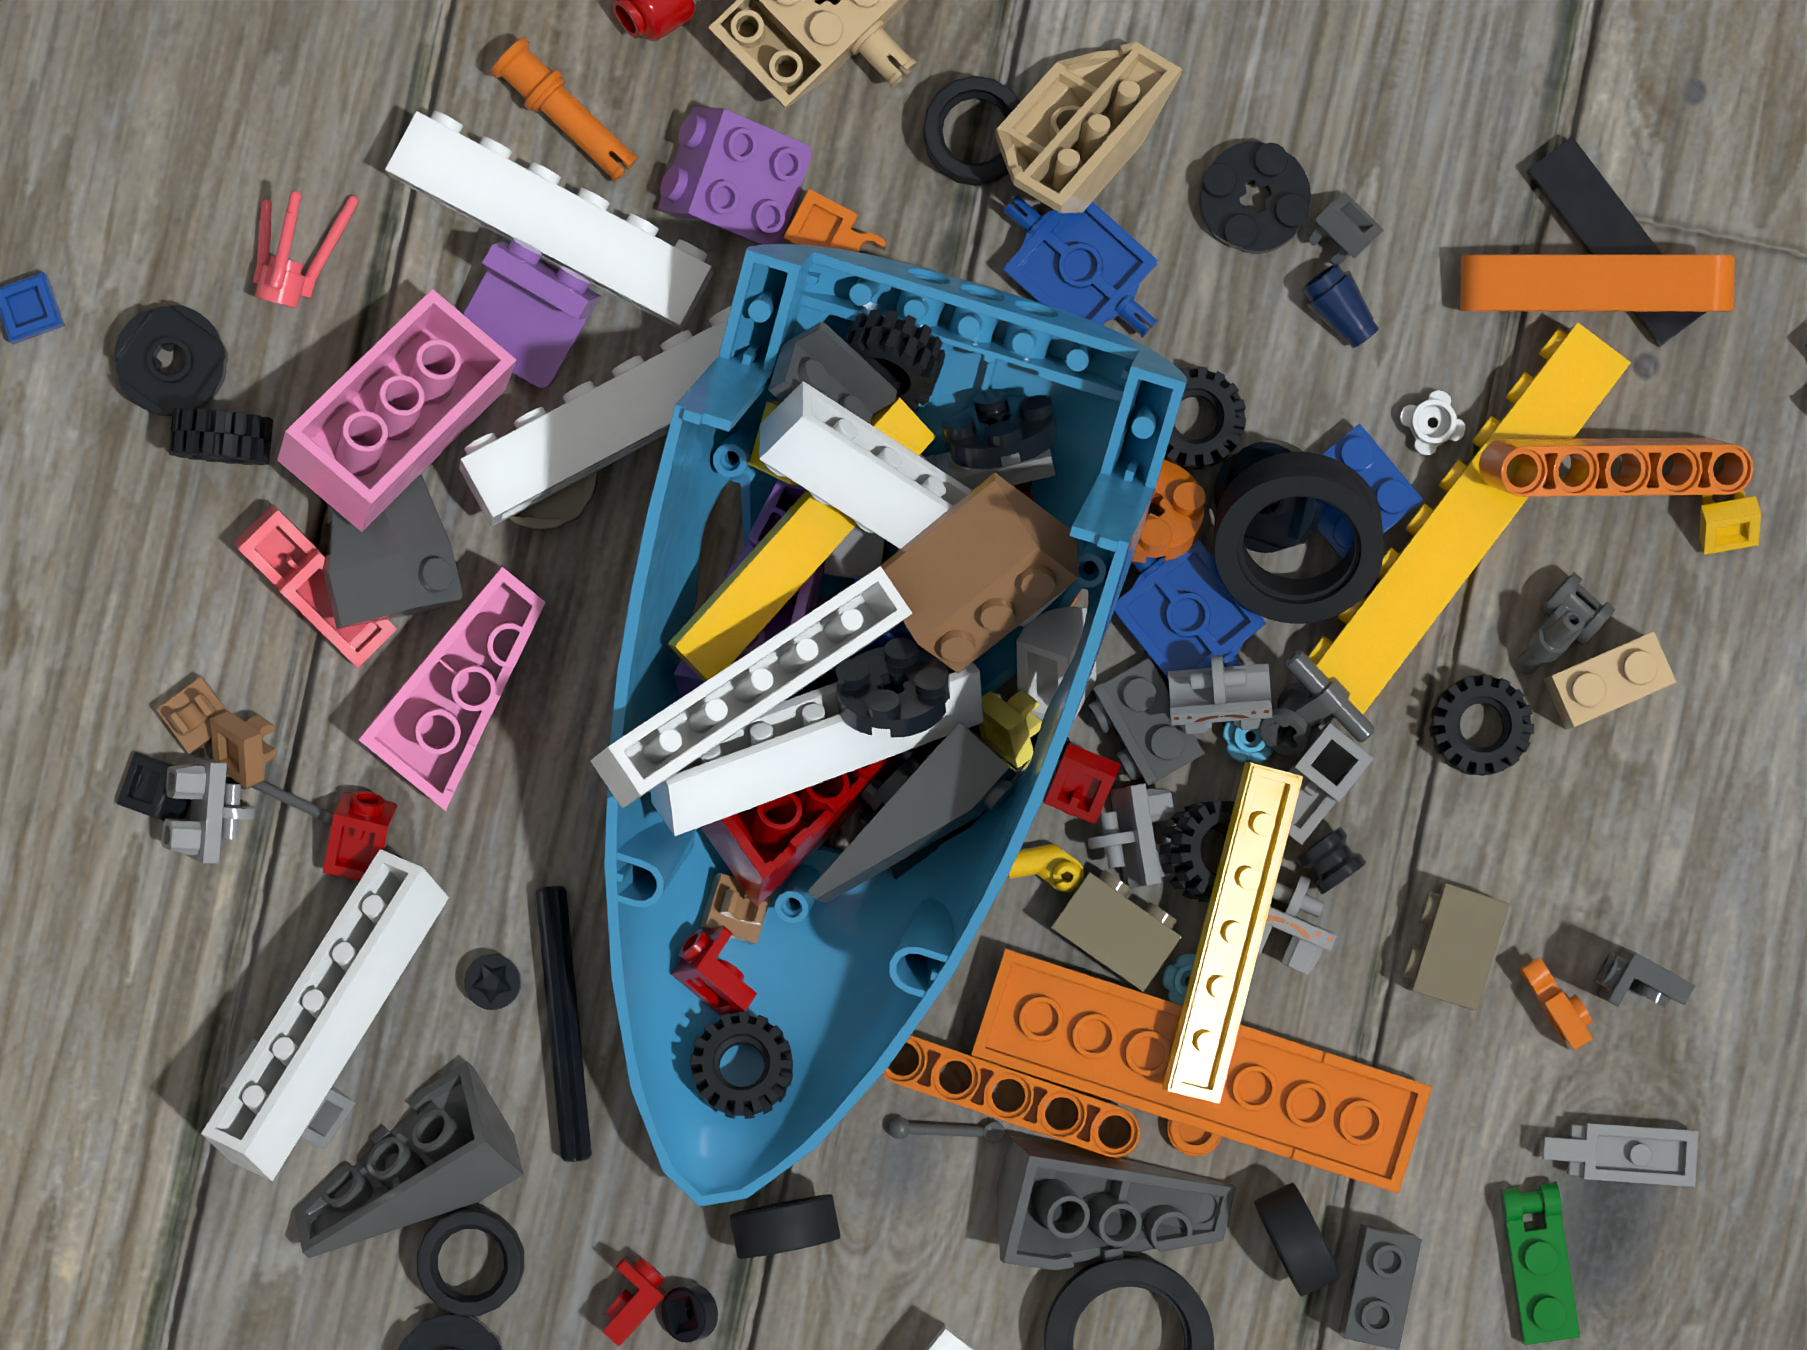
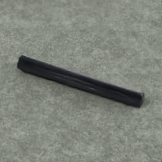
[535,885,592,1162]

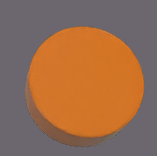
[1167,1119,1222,1156]

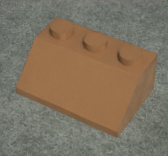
[879,473,1079,673]

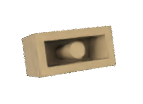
[1543,631,1677,730]

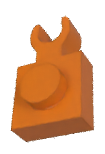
[783,189,886,252]
[1518,958,1593,1051]

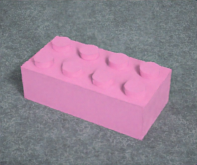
[277,289,517,532]

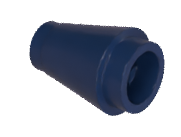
[1302,263,1379,348]

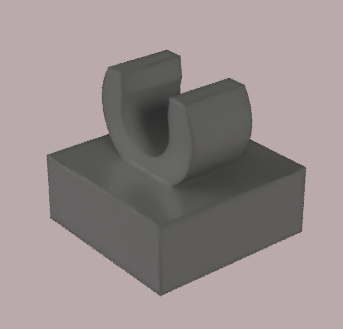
[1309,192,1384,265]

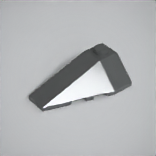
[324,474,464,629]
[807,722,1018,903]
[295,1061,523,1258]
[996,1136,1236,1271]

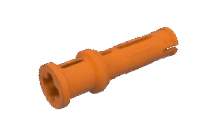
[490,37,639,183]

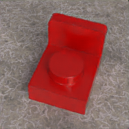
[1044,743,1120,824]
[322,791,397,881]
[672,925,757,1016]
[602,1256,667,1347]

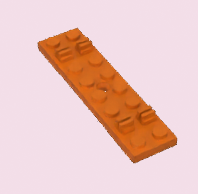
[971,948,1432,1194]

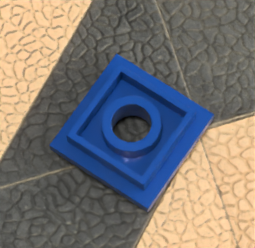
[1316,424,1423,560]

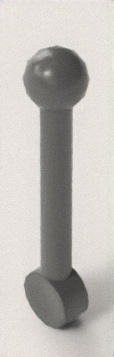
[234,780,334,825]
[888,1117,1005,1144]

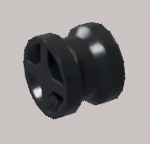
[1295,826,1367,895]

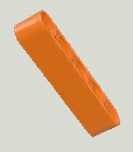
[1460,255,1735,312]
[1479,438,1754,497]
[883,1034,1140,1158]

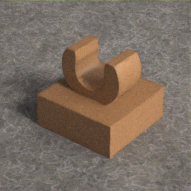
[156,677,228,755]
[210,711,277,788]
[699,873,772,945]

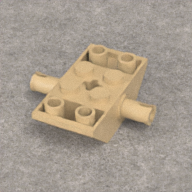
[708,0,917,109]

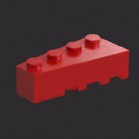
[701,754,901,908]

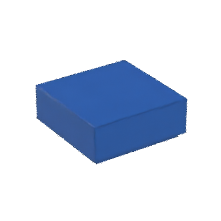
[0,272,65,345]

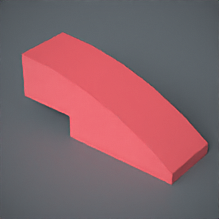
[234,503,397,668]

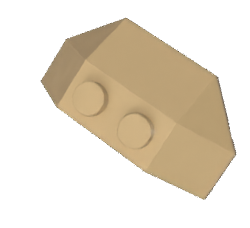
[995,41,1182,213]

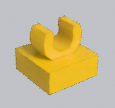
[1699,490,1761,555]

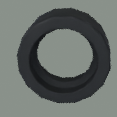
[923,76,1020,186]
[1254,1182,1340,1297]
[730,1194,841,1259]
[417,1209,524,1316]

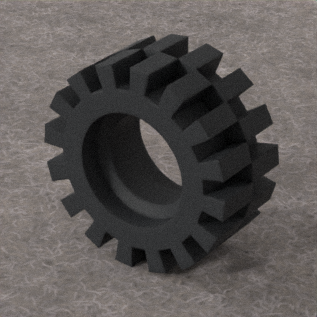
[844,309,945,410]
[1164,366,1246,470]
[168,408,273,465]
[1429,674,1534,776]
[1159,800,1235,902]
[690,1011,793,1119]

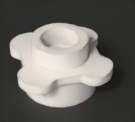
[1400,390,1465,455]

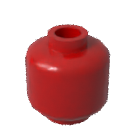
[612,0,695,42]

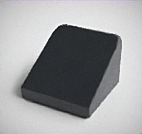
[117,752,191,821]

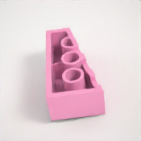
[359,565,546,811]

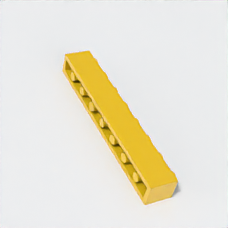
[1308,322,1631,714]

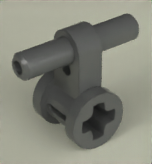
[1516,572,1615,675]
[1260,651,1374,756]

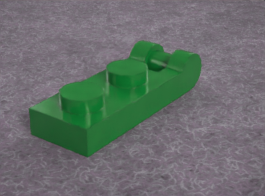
[1500,1181,1580,1345]

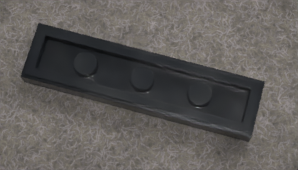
[1526,136,1706,347]

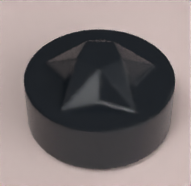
[464,954,522,1010]
[662,1284,718,1343]

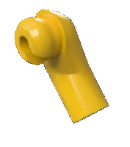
[1009,844,1084,892]

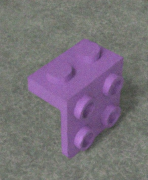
[657,106,812,245]
[463,238,601,388]

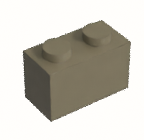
[1050,870,1182,992]
[1402,883,1510,1011]

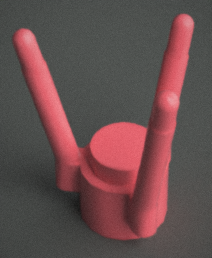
[252,191,359,309]

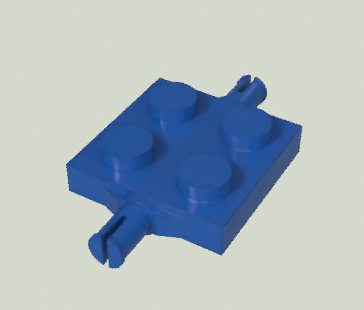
[1002,194,1159,338]
[1114,538,1267,681]

